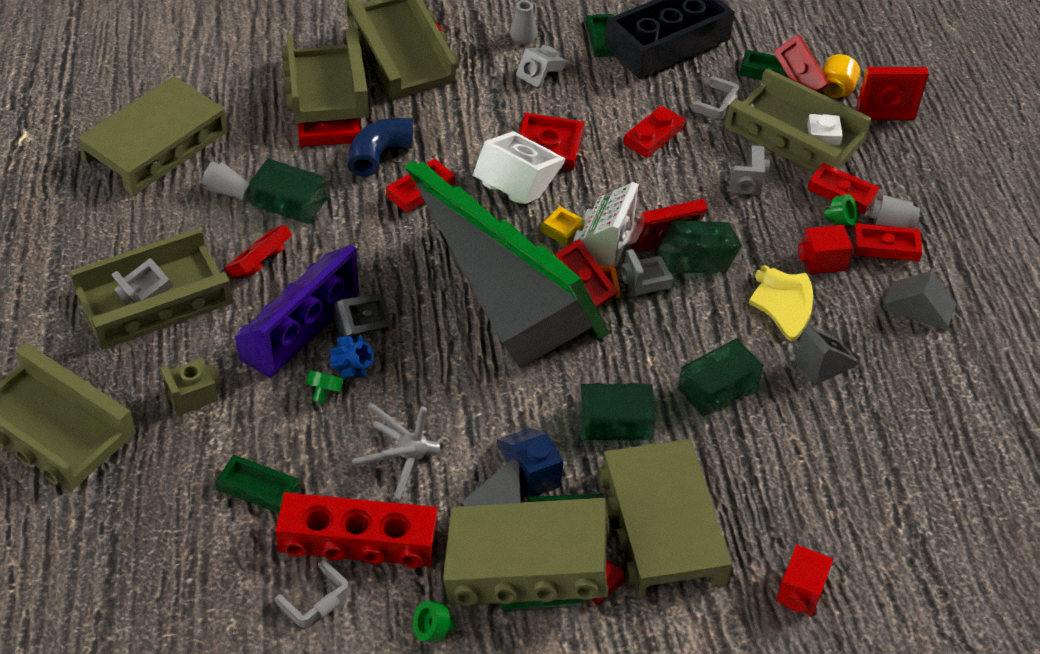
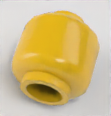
[822,54,860,98]

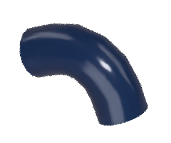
[347,118,413,177]

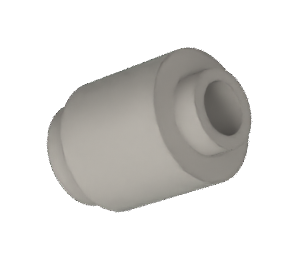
[869,195,920,229]

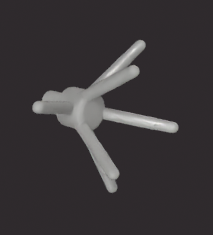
[352,403,440,502]

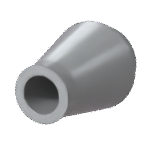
[509,0,538,45]
[202,162,253,201]

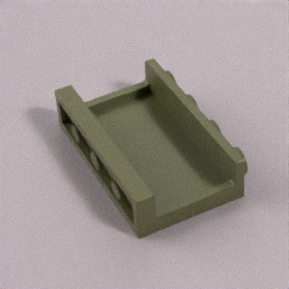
[345,0,459,100]
[281,29,369,123]
[725,69,871,172]
[77,76,228,196]
[70,228,233,350]
[0,343,136,491]
[597,439,733,598]
[443,498,609,606]

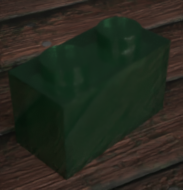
[249,158,327,224]
[658,220,742,274]
[677,338,764,417]
[578,383,656,440]

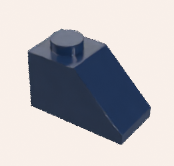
[497,428,563,498]

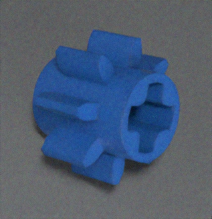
[330,335,373,378]

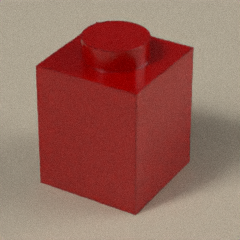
[798,225,853,275]
[776,544,834,616]

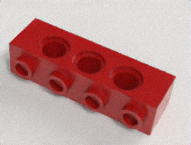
[275,492,438,568]

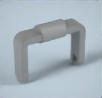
[691,76,739,120]
[274,560,349,628]

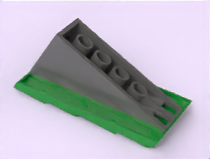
[404,160,610,368]

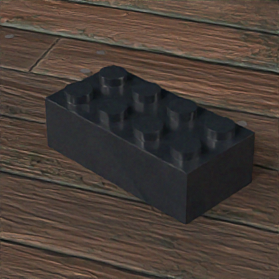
[604,0,735,79]

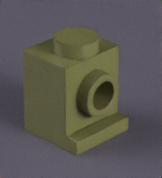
[160,358,221,416]

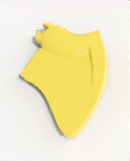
[749,265,813,341]

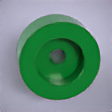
[824,194,858,227]
[306,370,344,404]
[413,600,455,643]

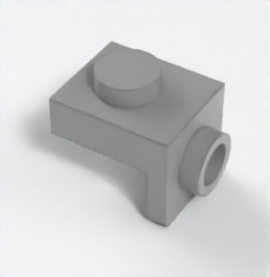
[516,45,567,87]
[729,145,770,195]
[621,249,674,296]
[111,258,174,305]

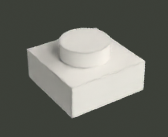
[807,114,843,145]

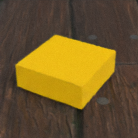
[540,206,584,246]

